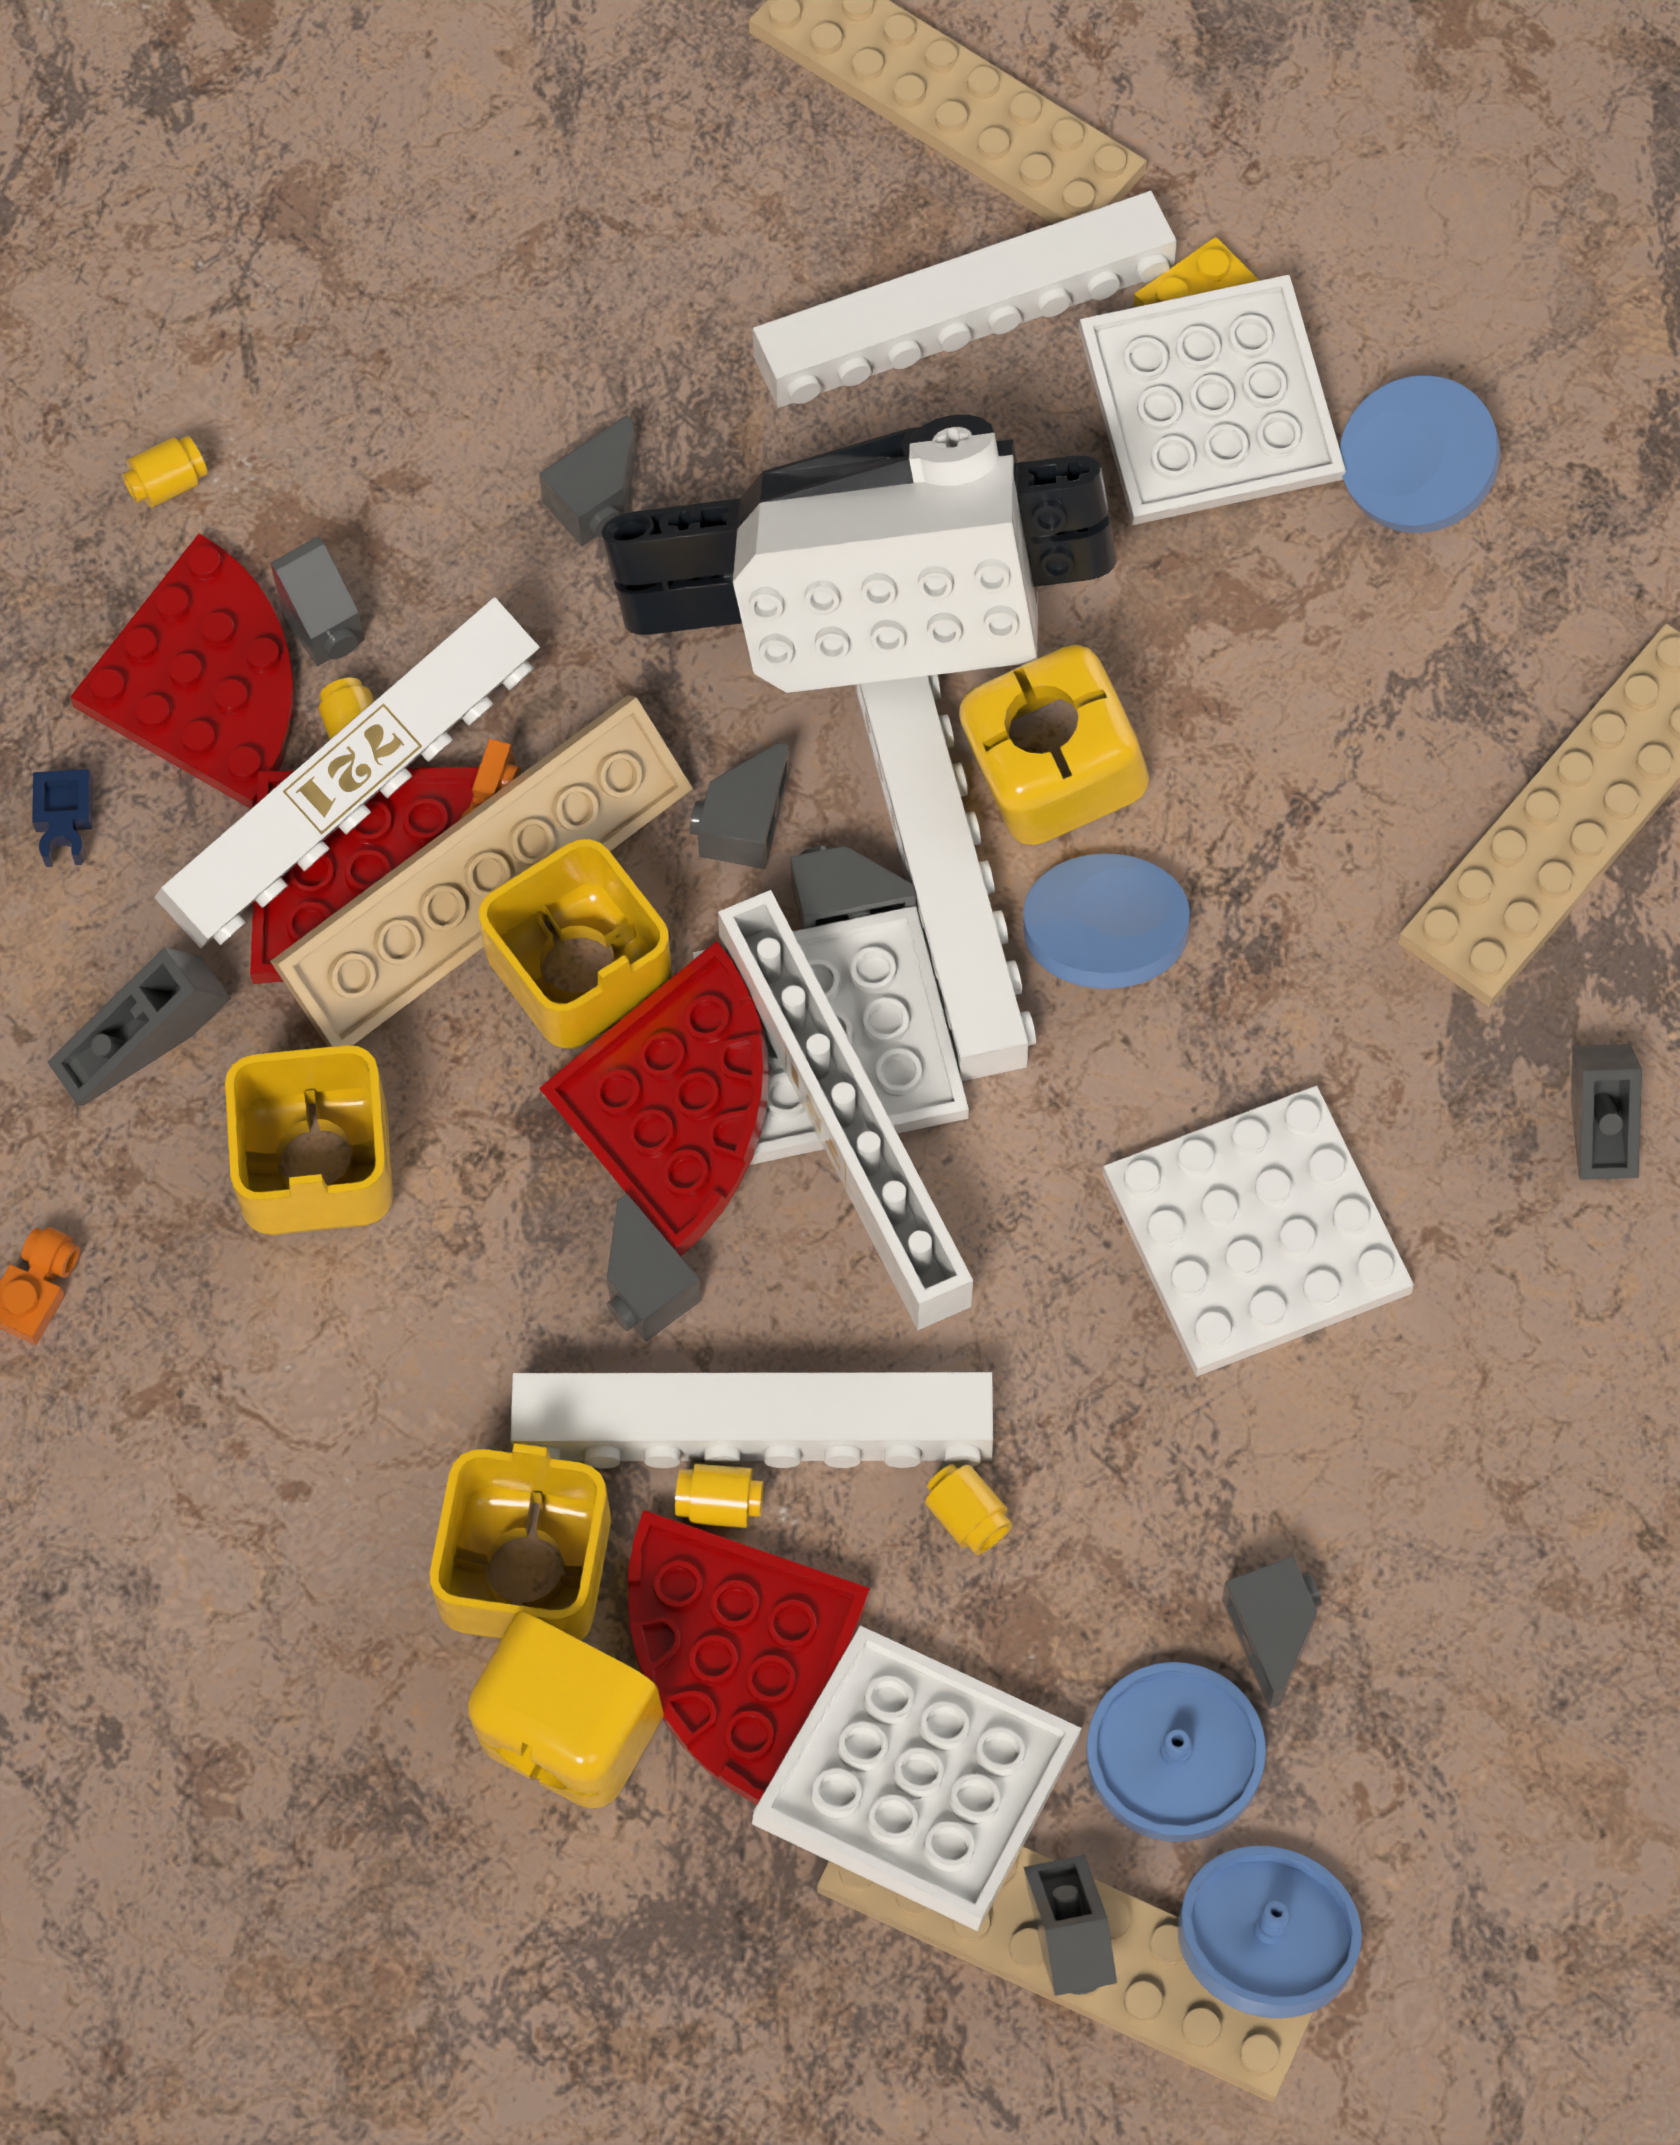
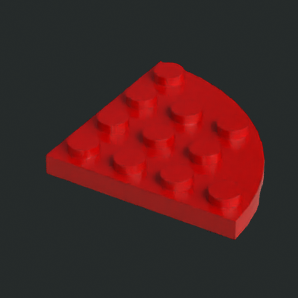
[70,533,295,809]
[250,767,480,984]
[539,941,769,1256]
[628,1510,870,1805]

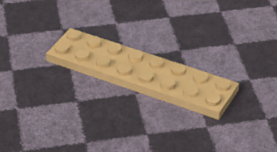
[749,0,1147,224]
[1398,623,1680,1008]
[270,695,693,1047]
[817,1847,1314,2104]

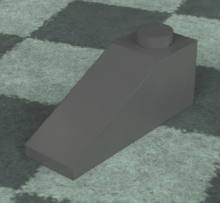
[48,947,231,1106]

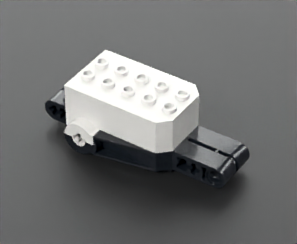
[601,414,1117,693]

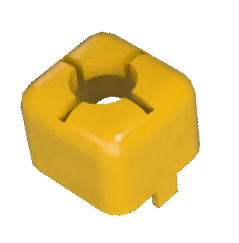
[959,644,1149,845]
[479,839,672,1050]
[225,1045,393,1235]
[430,1443,611,1641]
[467,1612,664,1809]

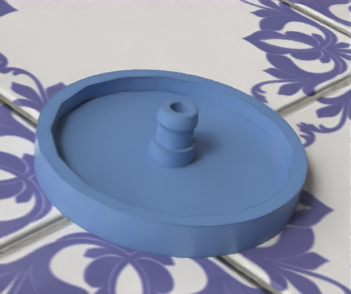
[1340,375,1500,533]
[1023,854,1190,989]
[1086,1662,1266,1842]
[1177,1846,1362,2018]

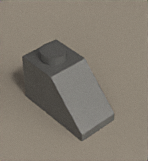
[539,415,636,546]
[270,536,364,667]
[690,743,790,869]
[790,846,916,929]
[1571,1044,1642,1180]
[606,1194,702,1342]
[1222,1556,1321,1709]
[1024,1855,1117,1996]

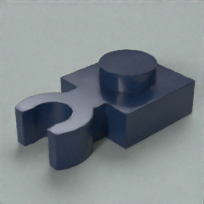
[32,769,93,867]

